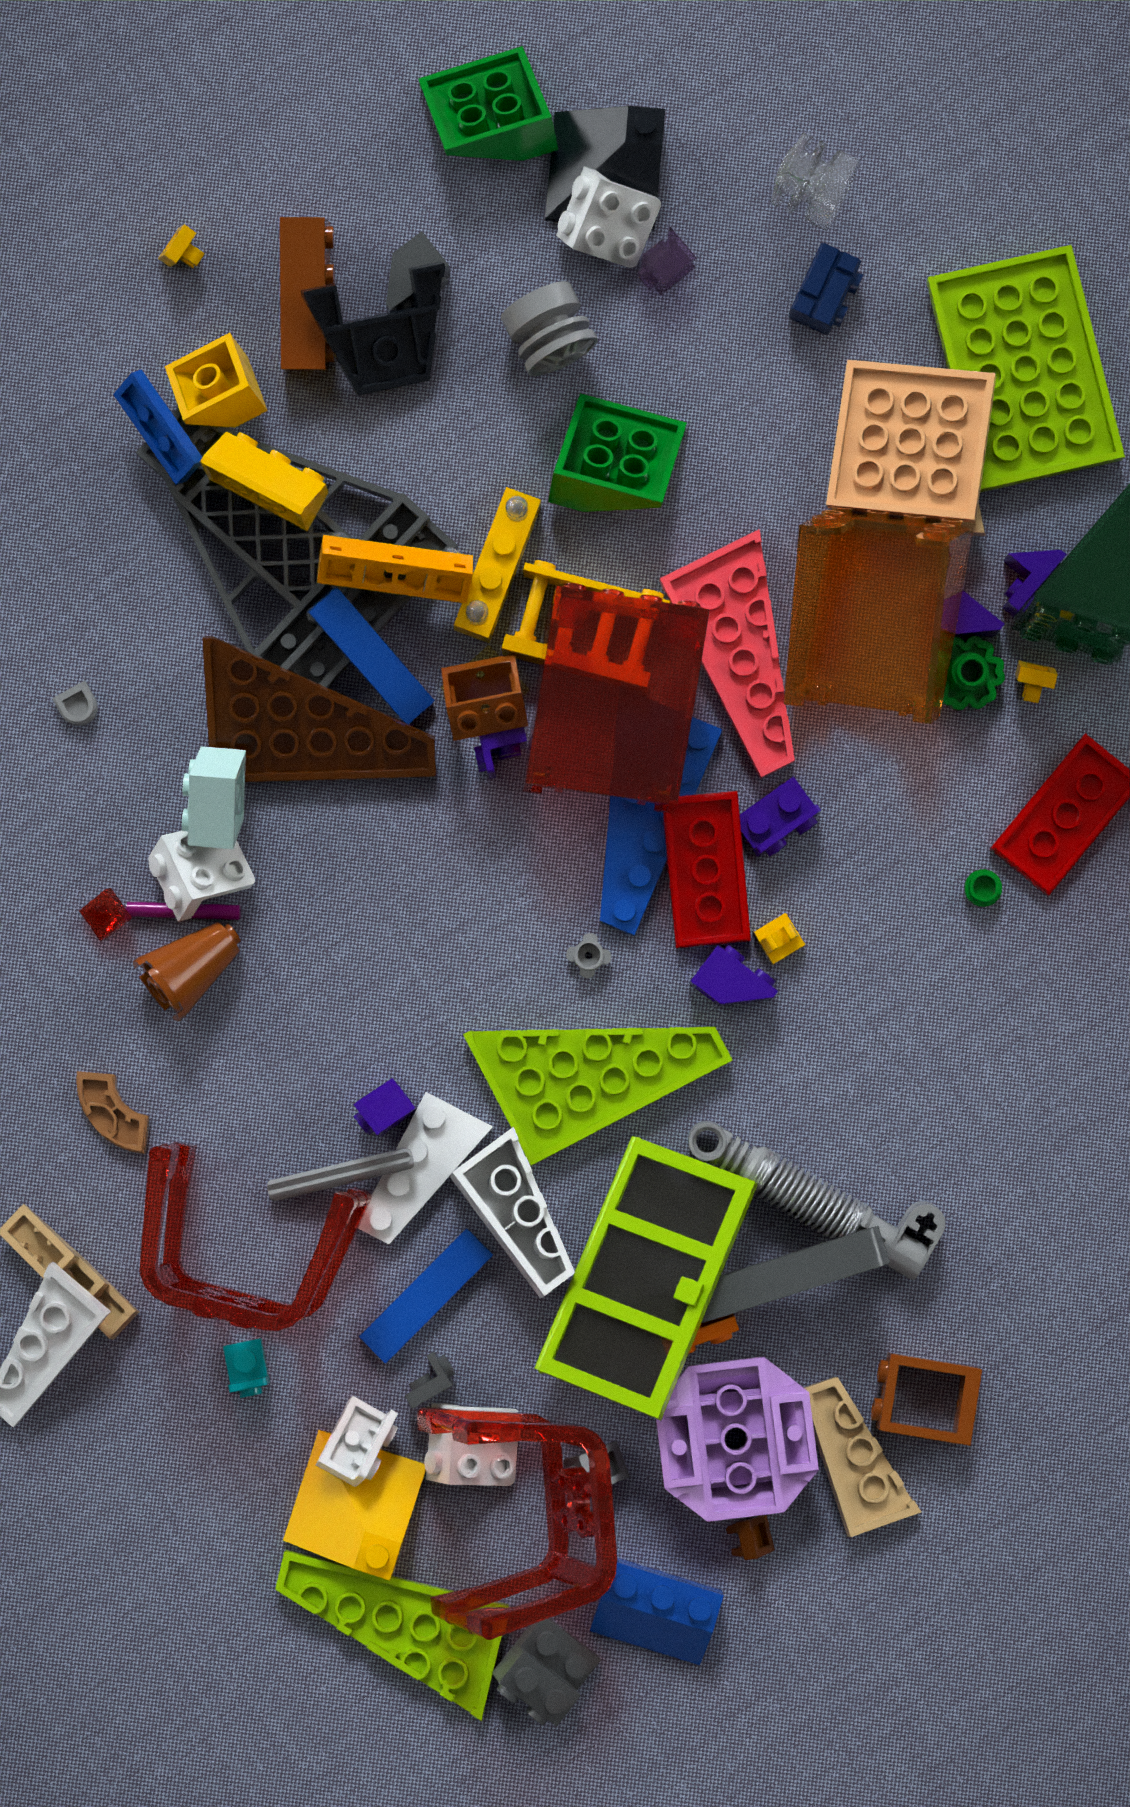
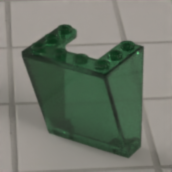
[1011,483,1130,665]

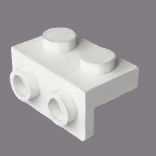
[316,1396,398,1488]

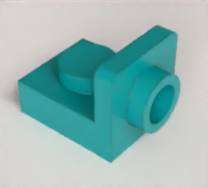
[223,1338,270,1398]

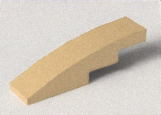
[0,1204,139,1340]

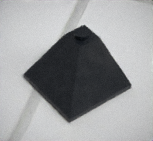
[545,106,665,231]

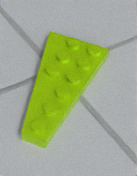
[275,1550,509,1721]

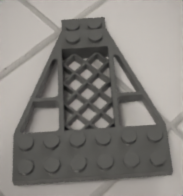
[136,408,458,688]

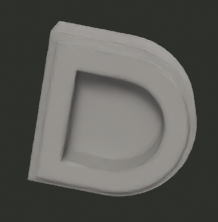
[52,681,98,726]

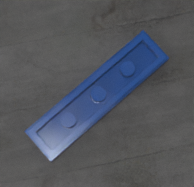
[308,587,435,725]
[359,1228,493,1364]

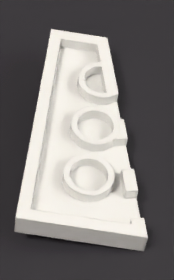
[356,1092,493,1244]
[0,1262,111,1427]

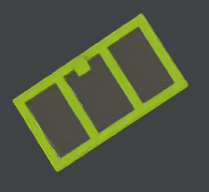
[534,1136,758,1421]

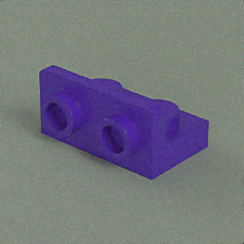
[474,727,527,779]
[740,776,821,857]

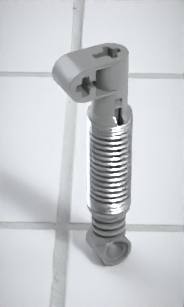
[688,1121,946,1281]

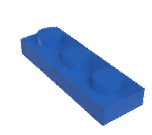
[113,369,202,485]

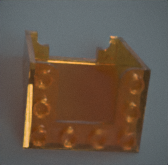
[784,506,973,724]

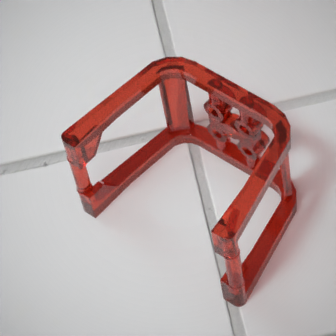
[139,1142,372,1331]
[417,1407,617,1640]

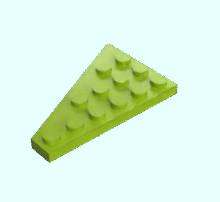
[463,1027,733,1166]

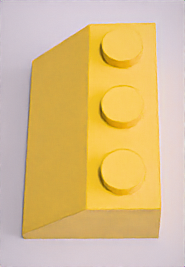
[200,431,329,531]

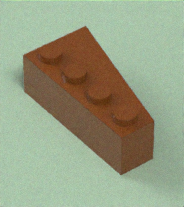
[280,217,335,370]

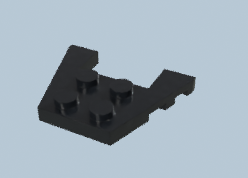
[301,261,445,396]

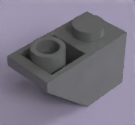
[386,231,450,313]

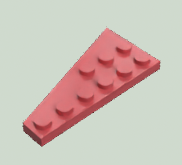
[659,529,795,779]

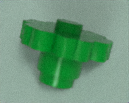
[927,636,1005,711]

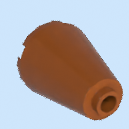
[133,922,241,1022]

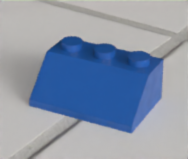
[589,1556,724,1665]

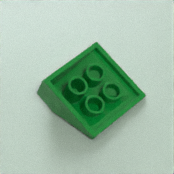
[418,46,558,161]
[548,393,687,512]

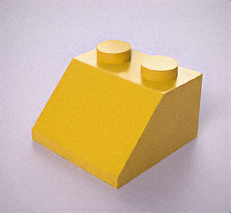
[165,333,268,428]

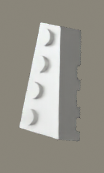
[449,1127,575,1299]

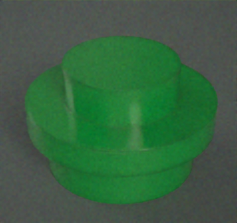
[964,869,1002,907]

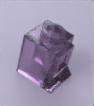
[637,226,696,295]

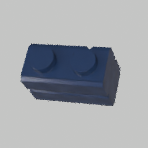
[788,243,864,335]

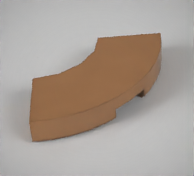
[76,1071,150,1154]

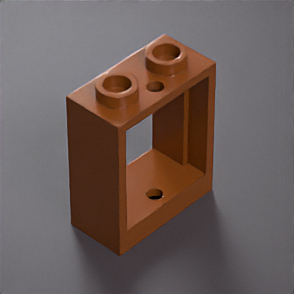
[441,653,528,741]
[871,1352,982,1446]

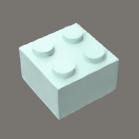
[182,746,246,849]

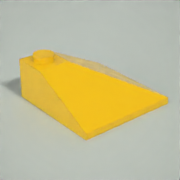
[283,1429,426,1581]

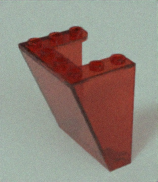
[523,583,710,814]

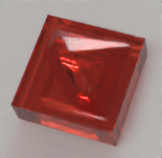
[79,888,132,941]

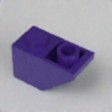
[689,945,778,1006]
[353,1078,417,1137]

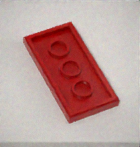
[990,733,1130,897]
[662,791,751,948]

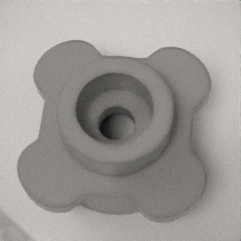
[566,933,611,978]

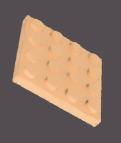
[826,360,996,523]

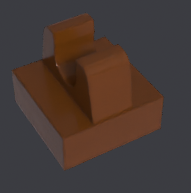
[726,1515,775,1561]

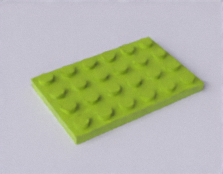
[926,245,1125,493]

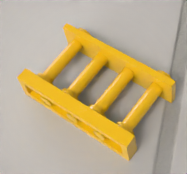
[502,560,670,693]

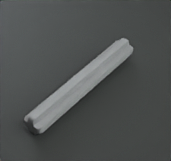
[267,1148,414,1201]

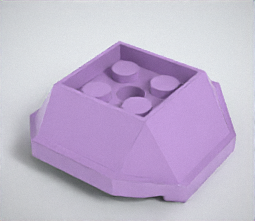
[656,1356,819,1522]

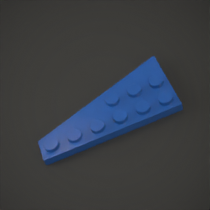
[600,686,723,936]

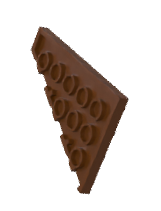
[202,636,436,782]

